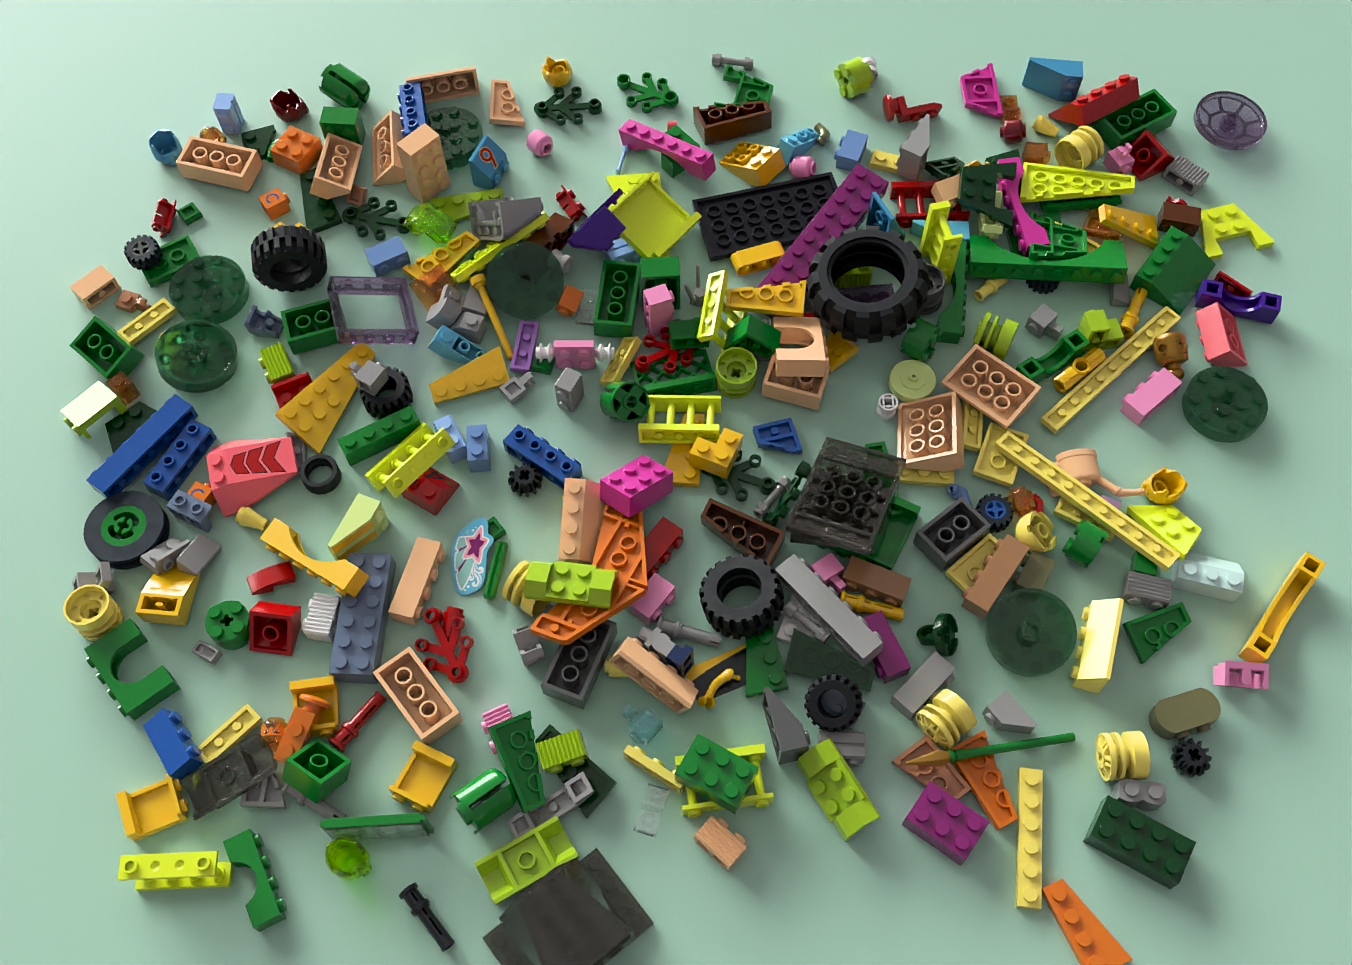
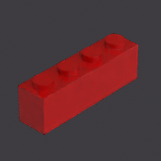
[645,517,684,580]

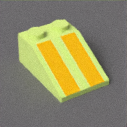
[327,493,389,561]

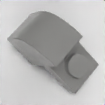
[426,284,463,330]
[72,562,115,595]
[512,623,545,666]

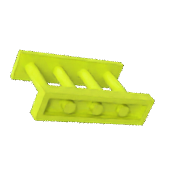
[919,200,963,285]
[697,270,746,352]
[638,395,722,444]
[364,422,455,498]
[675,744,774,818]
[117,851,234,891]

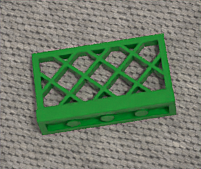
[630,349,716,395]

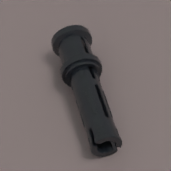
[399,883,455,952]

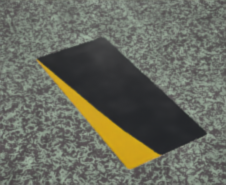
[686,644,746,701]

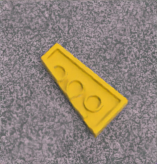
[1098,204,1159,249]
[402,231,481,291]
[429,346,510,405]

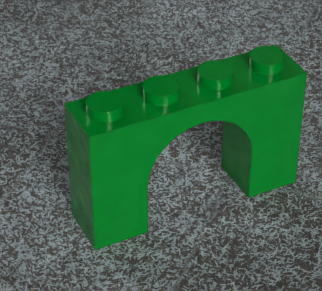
[84,618,181,721]

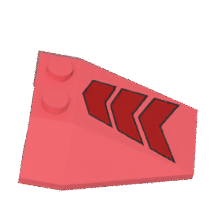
[206,437,299,518]

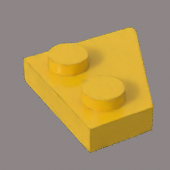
[825,331,859,373]

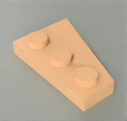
[489,79,525,127]

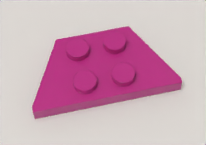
[959,63,1003,118]

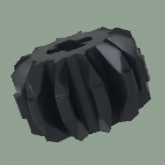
[508,462,543,497]
[1170,738,1212,778]

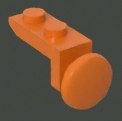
[273,694,331,763]

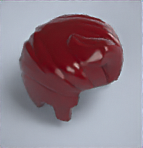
[270,88,309,122]

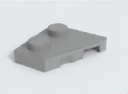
[240,760,286,809]

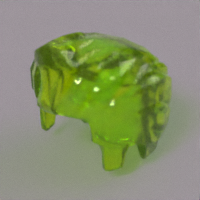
[325,837,372,880]

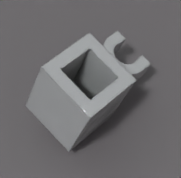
[1025,303,1064,341]
[348,360,389,396]

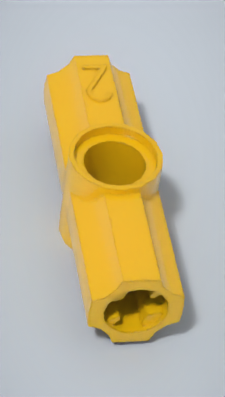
[1052,347,1106,393]

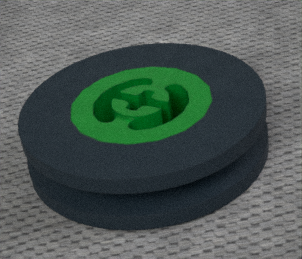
[83,491,170,570]

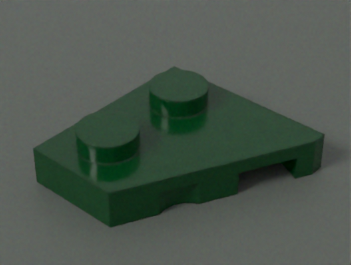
[240,124,276,160]
[925,157,965,180]

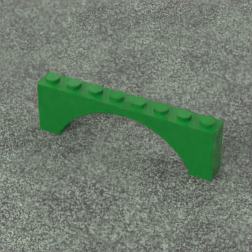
[968,235,1128,284]

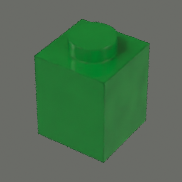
[1130,550,1157,576]

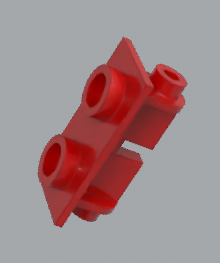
[556,185,587,222]
[151,198,177,238]

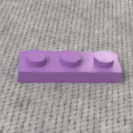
[510,320,540,374]

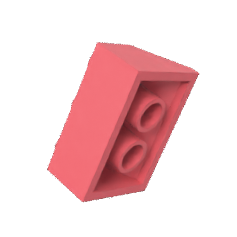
[1195,302,1248,367]

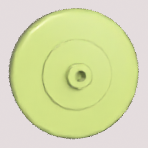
[888,359,937,402]

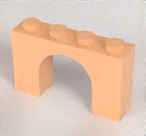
[773,317,829,377]

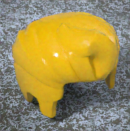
[542,56,572,87]
[1140,467,1188,505]

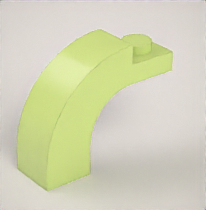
[978,190,1003,239]

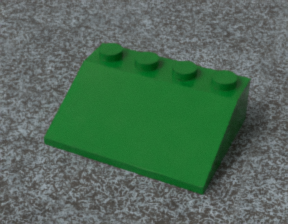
[1129,226,1216,316]

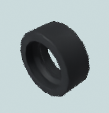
[300,454,341,495]

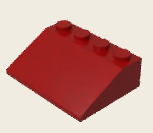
[1048,74,1140,126]

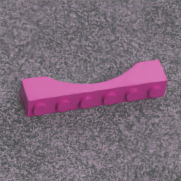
[618,119,716,181]
[997,157,1050,258]

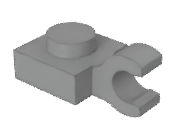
[499,372,535,404]

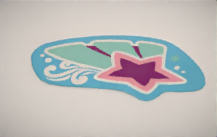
[451,518,494,595]

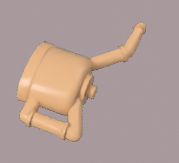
[1048,448,1145,497]

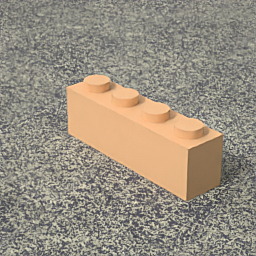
[388,536,446,626]

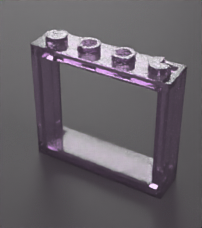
[327,276,419,345]

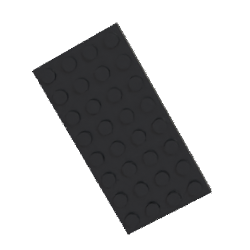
[692,172,838,262]

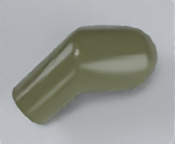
[814,123,830,146]

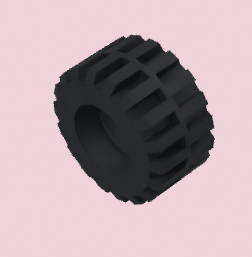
[359,366,413,420]
[804,673,863,732]

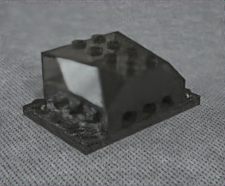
[785,437,907,556]
[482,848,654,965]

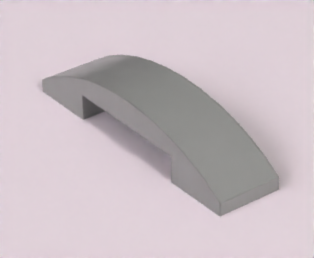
[507,772,595,839]

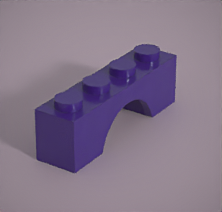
[1194,278,1282,324]

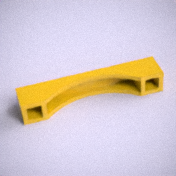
[260,518,370,598]
[1238,552,1326,663]

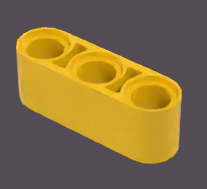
[731,241,785,276]

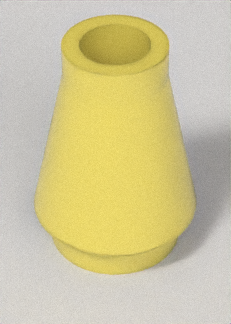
[1031,115,1060,138]
[235,507,269,531]

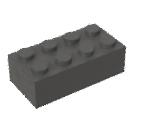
[541,620,618,709]

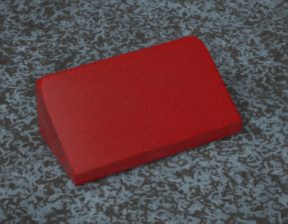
[1214,271,1253,297]

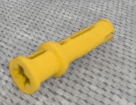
[1120,288,1148,338]
[840,590,905,622]

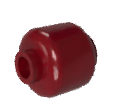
[1000,119,1026,144]

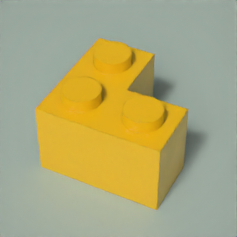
[689,428,743,479]

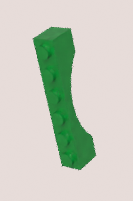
[936,240,969,344]

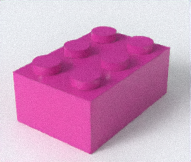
[600,455,673,518]

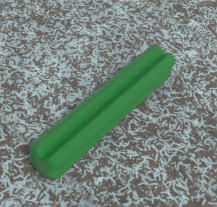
[483,541,508,600]

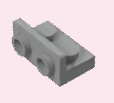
[140,536,192,575]

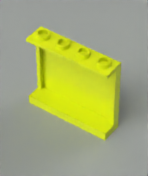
[608,171,702,258]

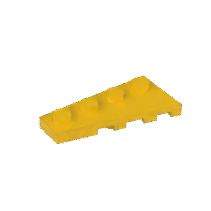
[725,280,806,317]
[664,413,705,488]

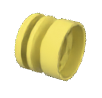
[1054,126,1104,169]
[502,560,549,617]
[63,584,123,641]
[915,689,977,750]
[1095,731,1151,781]

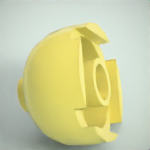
[1015,511,1056,553]

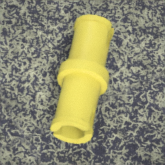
[974,278,1008,301]

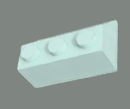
[1170,552,1244,603]

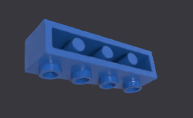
[397,81,429,138]
[142,419,217,501]
[503,424,582,490]

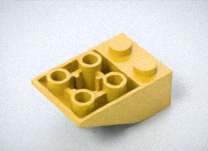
[719,142,786,187]
[135,564,201,626]

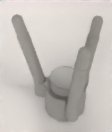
[684,264,706,307]

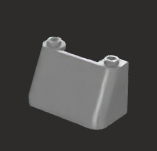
[468,197,544,241]

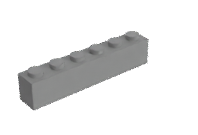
[775,554,883,667]

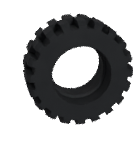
[250,224,327,292]
[699,554,784,640]

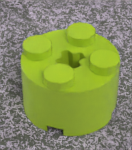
[834,57,873,98]

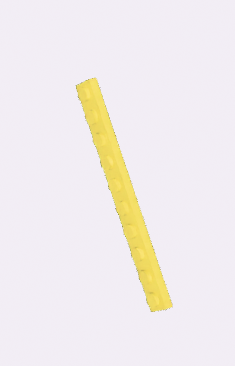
[1040,306,1181,434]
[994,431,1181,571]

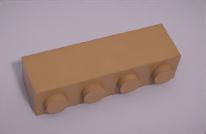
[961,534,1030,620]

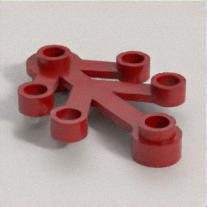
[635,327,698,374]
[415,607,474,684]

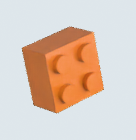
[270,125,323,174]

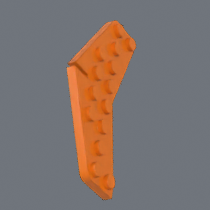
[530,504,648,645]

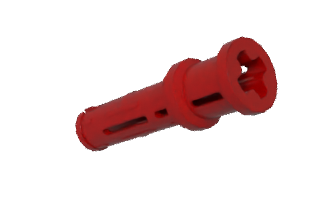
[328,691,387,753]

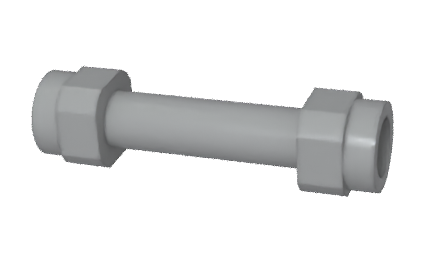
[712,53,754,70]
[753,476,791,519]
[783,601,831,643]

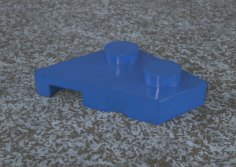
[752,418,802,454]

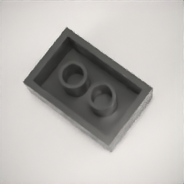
[913,496,991,572]

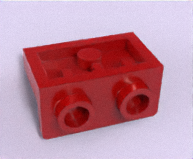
[271,372,313,409]

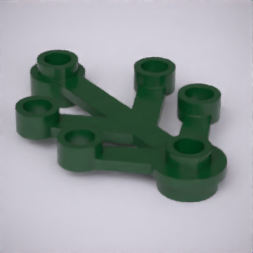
[534,86,602,126]
[342,196,412,241]
[701,450,776,502]
[762,460,813,527]

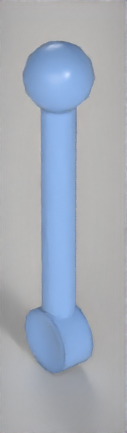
[615,145,630,175]

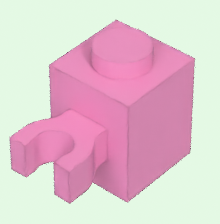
[1103,142,1135,175]
[810,552,846,595]

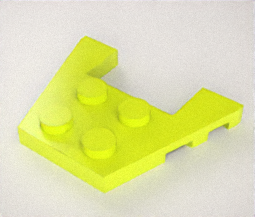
[1200,203,1274,260]

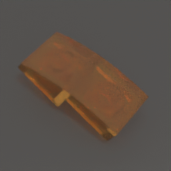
[1000,95,1021,125]

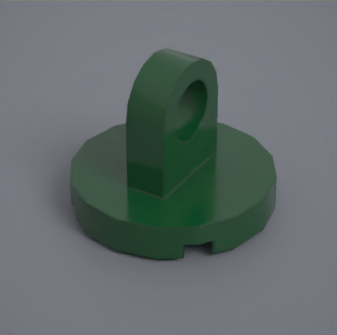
[916,613,958,657]

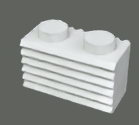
[302,593,341,643]

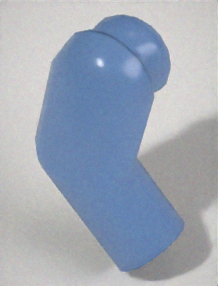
[947,484,972,506]

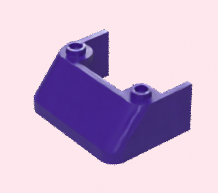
[567,188,626,252]

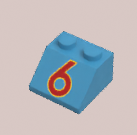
[469,135,509,190]

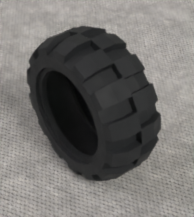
[807,225,929,343]

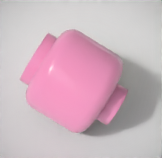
[526,130,553,157]
[789,156,817,179]

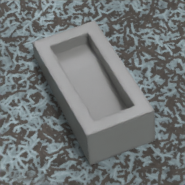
[192,640,223,665]

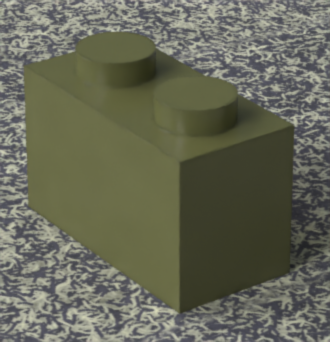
[1011,551,1057,603]

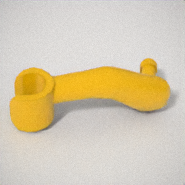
[698,668,741,709]

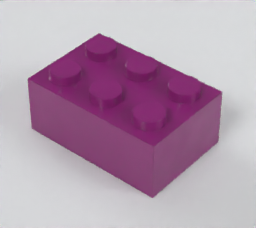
[902,781,990,866]

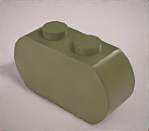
[1149,688,1221,740]

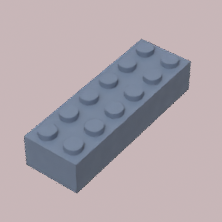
[328,553,396,684]

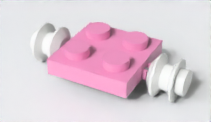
[536,340,615,370]

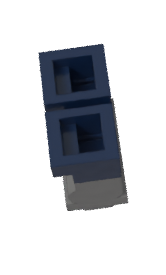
[637,626,694,679]

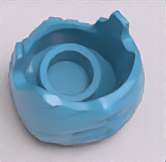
[149,130,182,166]

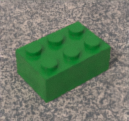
[640,256,680,311]
[280,297,350,355]
[69,316,145,386]
[675,734,759,814]

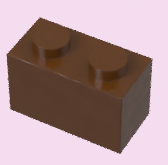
[1157,202,1201,237]

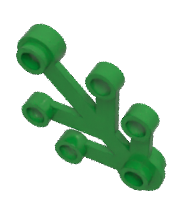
[617,72,679,113]

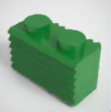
[667,317,710,350]

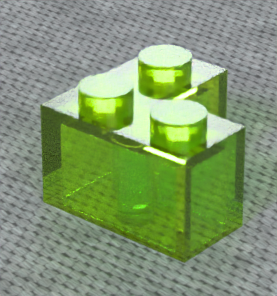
[403,201,458,245]

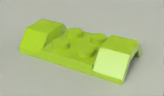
[524,560,618,609]
[796,738,881,842]
[474,816,579,905]

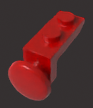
[882,94,943,123]

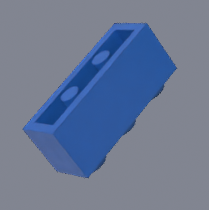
[143,708,204,781]

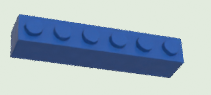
[86,394,198,498]

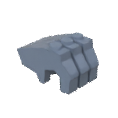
[244,305,284,339]

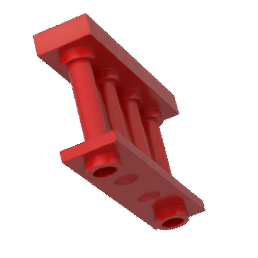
[889,180,970,228]

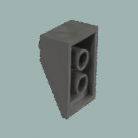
[762,687,811,765]

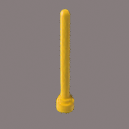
[470,274,513,360]

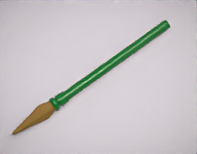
[906,733,1075,766]

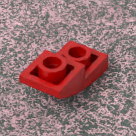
[247,561,296,595]

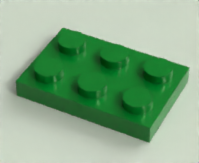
[141,234,203,288]

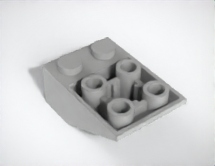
[896,114,930,181]

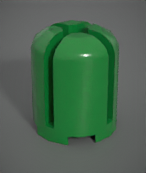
[319,62,371,110]
[600,381,650,422]
[449,768,516,834]

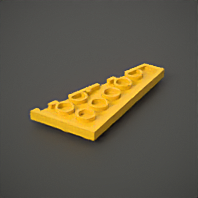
[275,340,376,454]

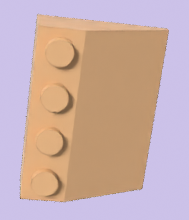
[941,344,1041,429]
[897,391,964,472]

